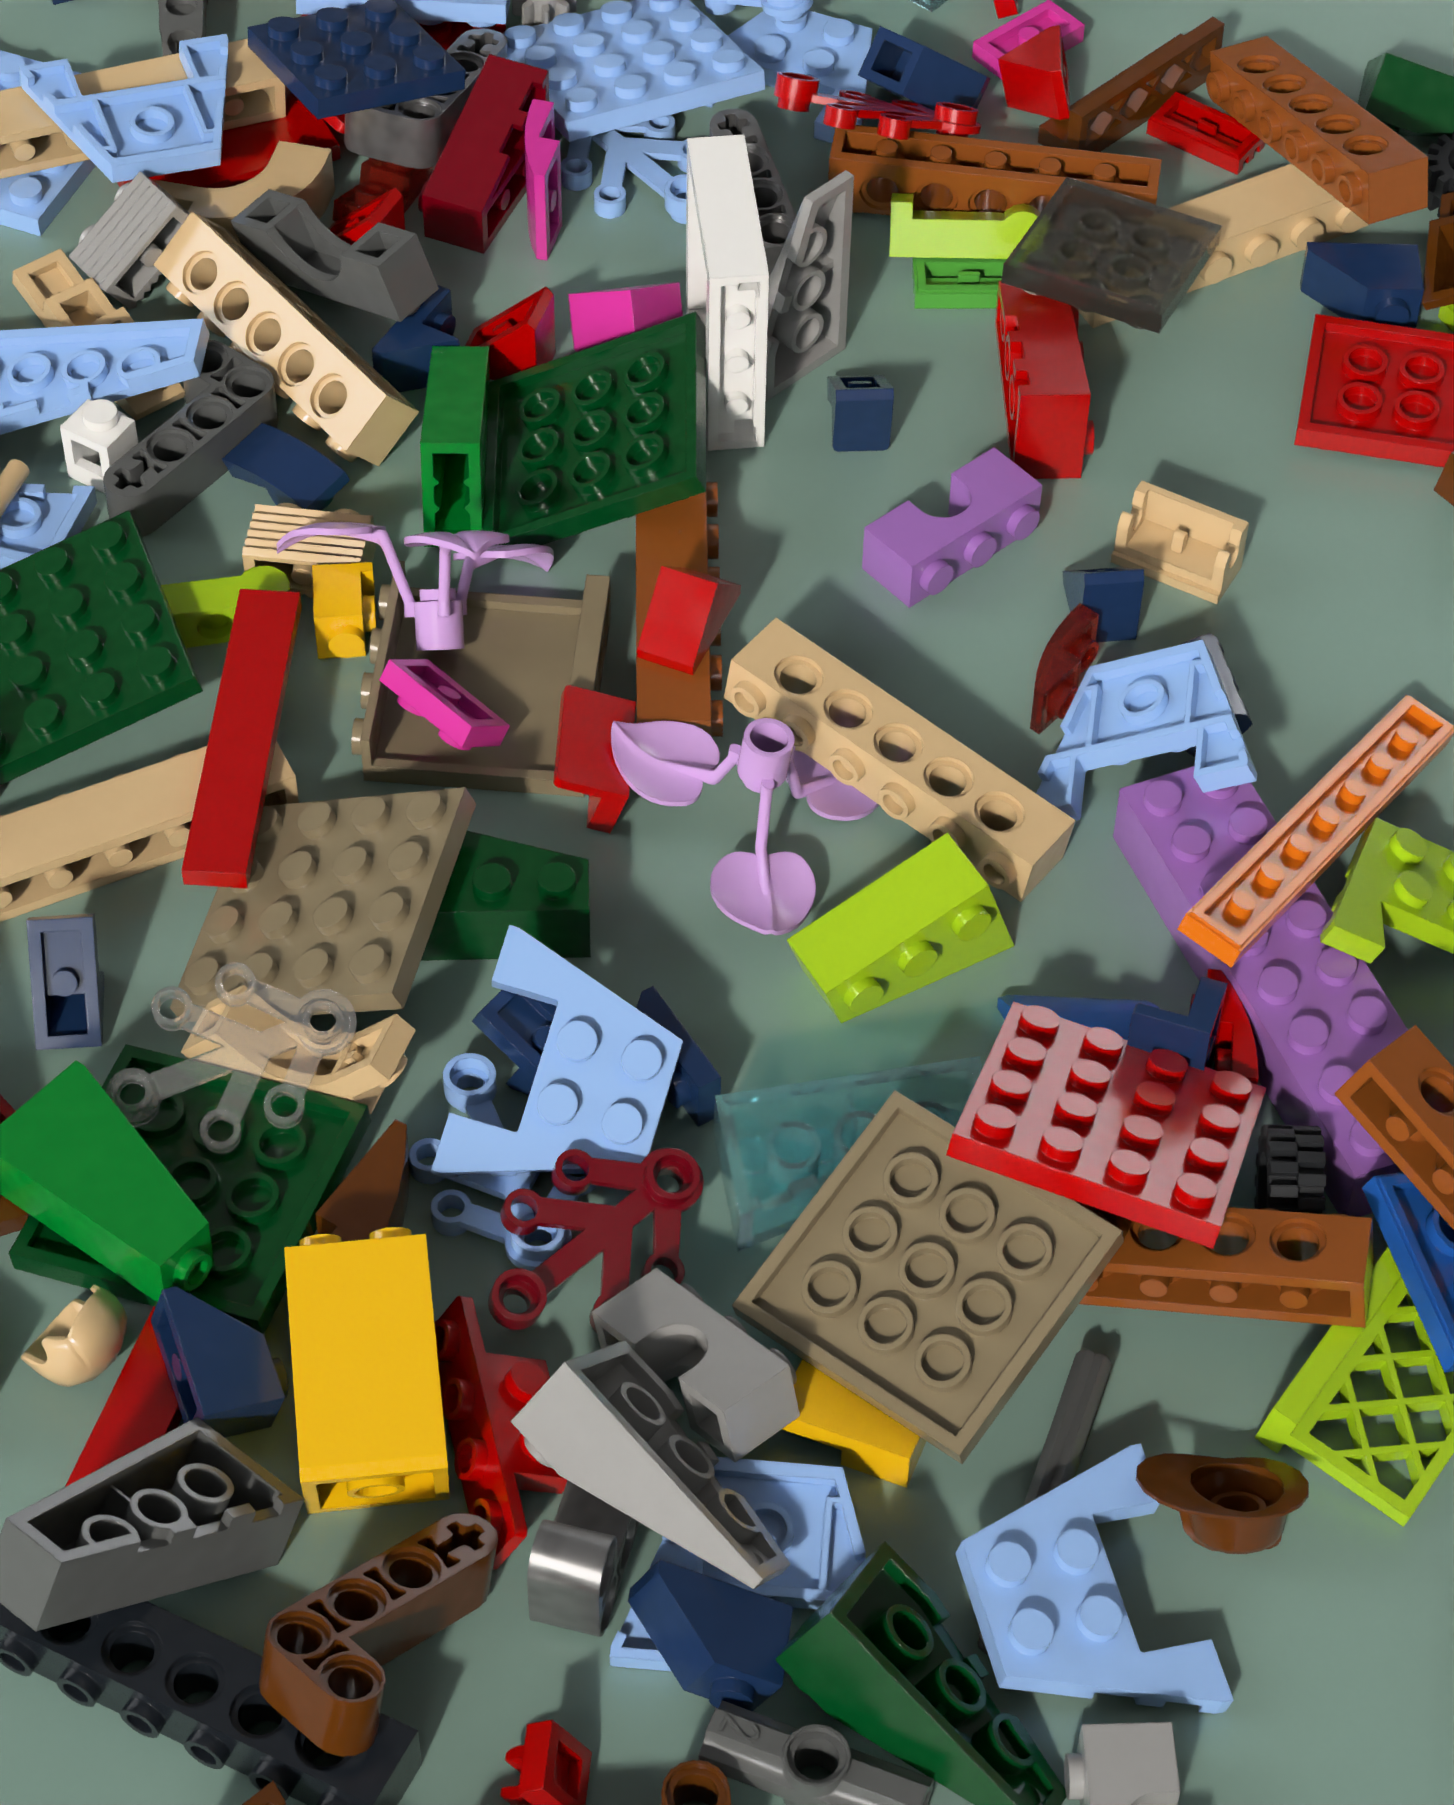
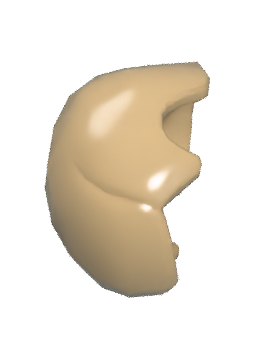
[21,1285,128,1387]

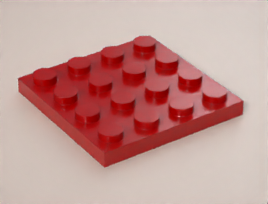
[946,1001,1266,1249]

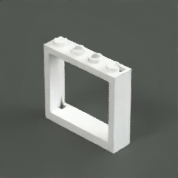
[686,134,769,451]

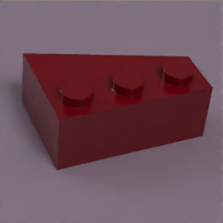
[418,54,549,254]

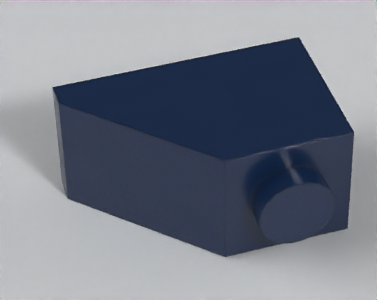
[1300,242,1424,328]
[151,1286,288,1438]
[628,1559,793,1711]

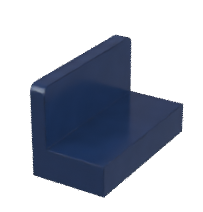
[1127,976,1228,1071]

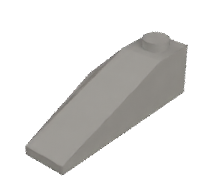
[765,170,854,402]
[511,1340,790,1589]

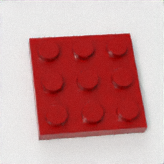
[1294,314,1454,468]

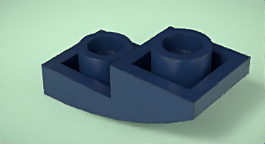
[222,423,350,510]

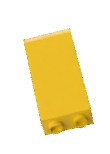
[284,1227,450,1514]

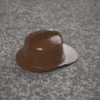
[1136,1453,1309,1554]

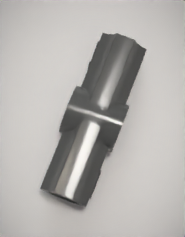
[698,1700,934,1805]

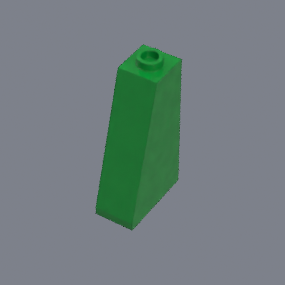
[420,346,490,547]
[0,1060,214,1302]

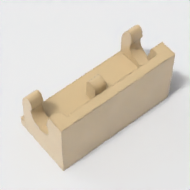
[1110,480,1249,604]

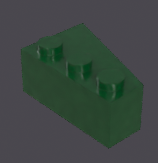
[421,831,591,961]

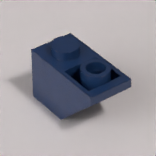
[858,26,991,111]

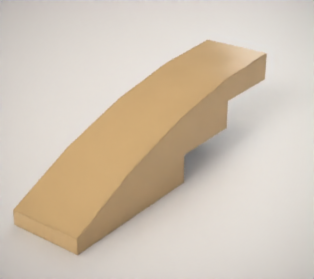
[12,248,185,421]

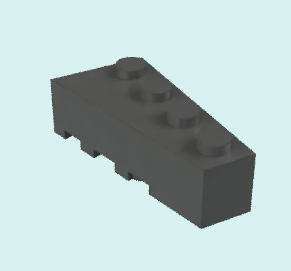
[0,1417,305,1631]

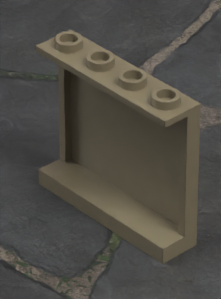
[351,561,611,797]

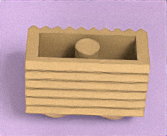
[242,503,376,598]

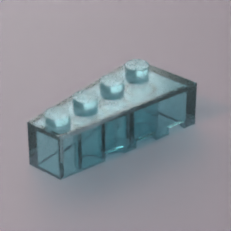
[713,1056,982,1252]

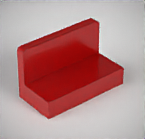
[553,685,636,834]

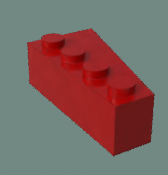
[995,280,1094,479]

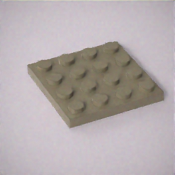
[170,787,476,1023]
[732,1090,1124,1464]

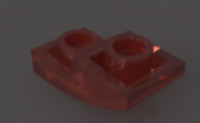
[332,158,433,221]
[1030,603,1099,734]

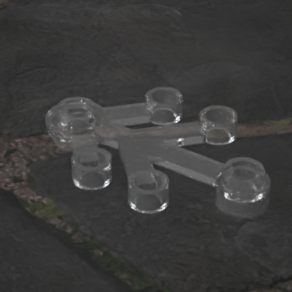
[105,962,357,1153]

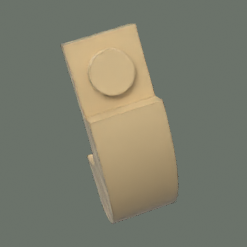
[151,140,335,242]
[181,985,416,1114]

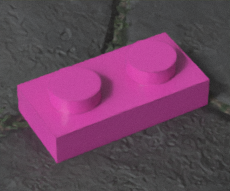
[972,0,1085,80]
[379,659,510,750]

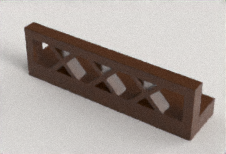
[1038,17,1225,152]

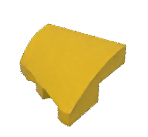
[782,1359,927,1488]

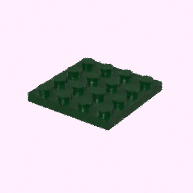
[483,311,706,561]
[0,510,203,785]
[8,1044,371,1334]

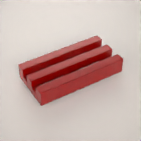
[1146,92,1265,175]

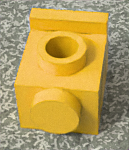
[312,562,377,659]

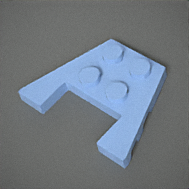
[706,10,872,143]
[19,34,228,183]
[1036,639,1257,821]
[431,925,683,1178]
[955,1443,1234,1714]
[609,1457,866,1671]

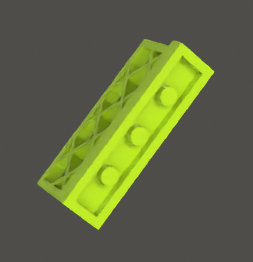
[1254,1247,1454,1527]

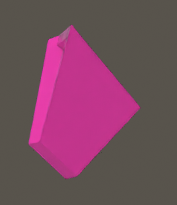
[568,282,683,352]

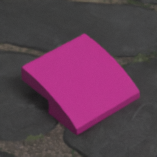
[524,99,562,261]

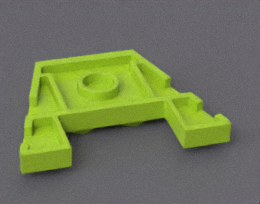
[1320,817,1454,964]

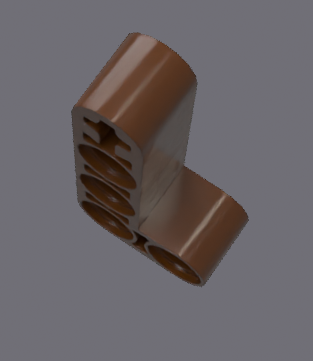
[259,1513,498,1756]

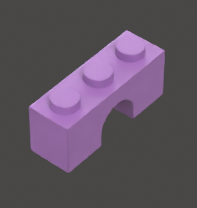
[862,447,1042,608]

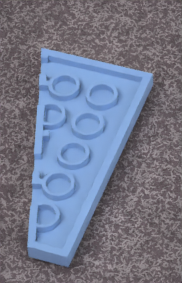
[0,318,210,435]

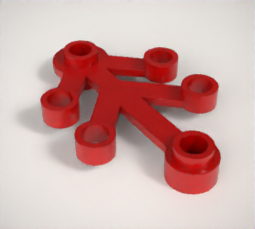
[774,72,981,140]

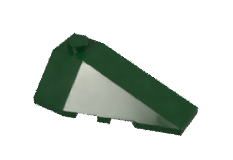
[1358,53,1454,137]
[775,1541,1067,1805]

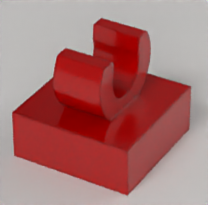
[500,1719,592,1805]

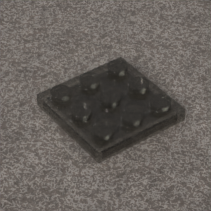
[1001,177,1222,333]

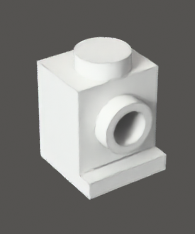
[60,399,138,493]

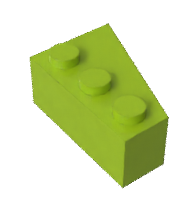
[787,832,1014,1023]

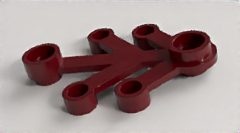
[488,1148,704,1333]

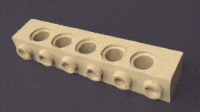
[153,211,419,466]
[724,618,1076,902]

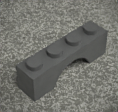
[231,189,439,322]

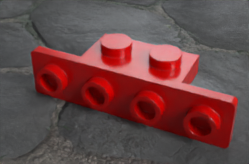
[434,1296,567,1570]

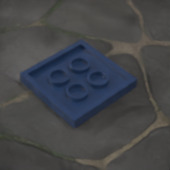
[248,0,465,119]

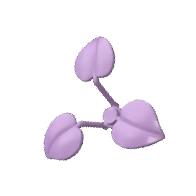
[277,522,554,651]
[611,718,879,936]

